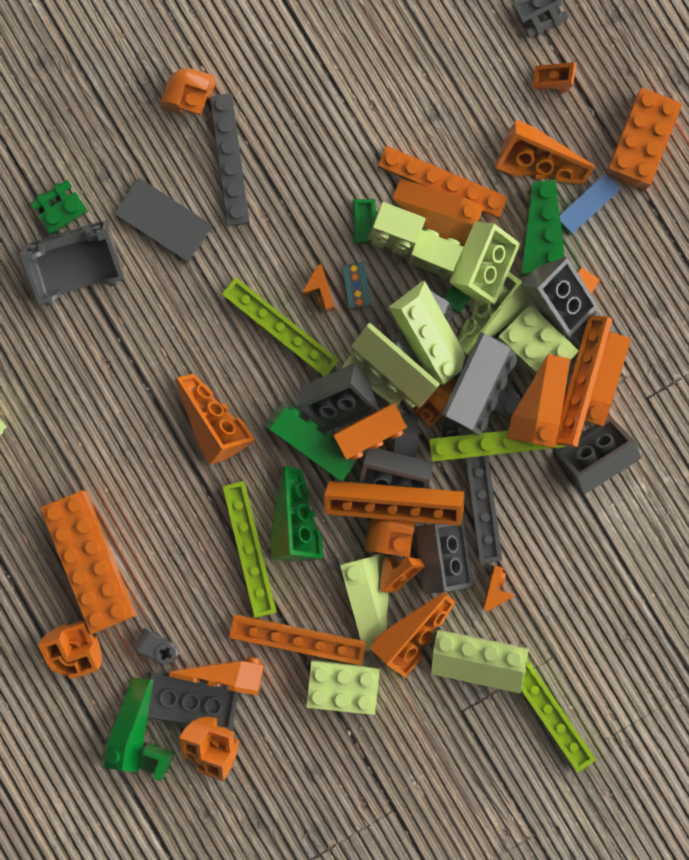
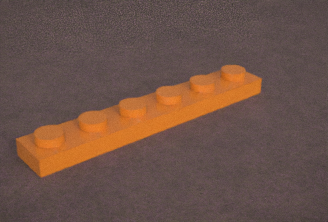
[378,146,508,219]
[556,315,612,447]
[229,614,367,666]

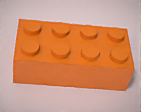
[605,87,683,191]

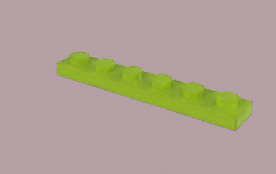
[222,277,340,376]
[429,430,567,462]
[223,481,277,618]
[517,645,596,773]

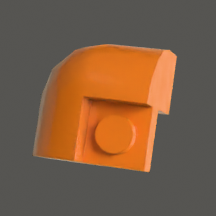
[159,68,216,117]
[364,518,415,557]
[38,620,102,679]
[179,717,238,781]

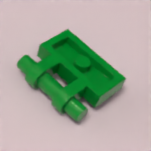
[30,180,89,235]

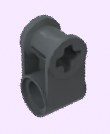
[133,627,179,664]

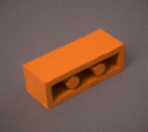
[332,403,407,461]

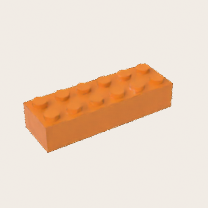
[40,490,137,635]

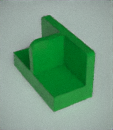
[140,743,175,782]

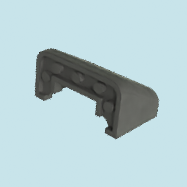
[20,221,124,306]

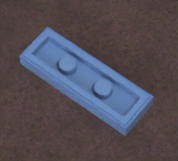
[560,173,620,235]

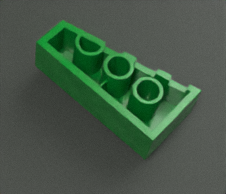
[518,180,565,278]
[264,405,357,482]

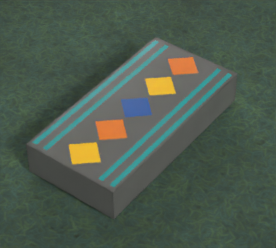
[342,262,371,310]

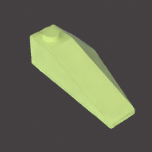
[457,272,532,355]
[340,553,389,652]

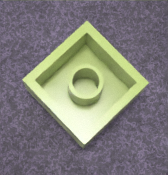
[409,229,463,280]

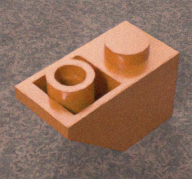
[415,377,457,427]

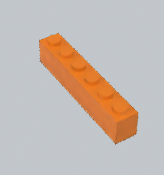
[324,481,464,526]

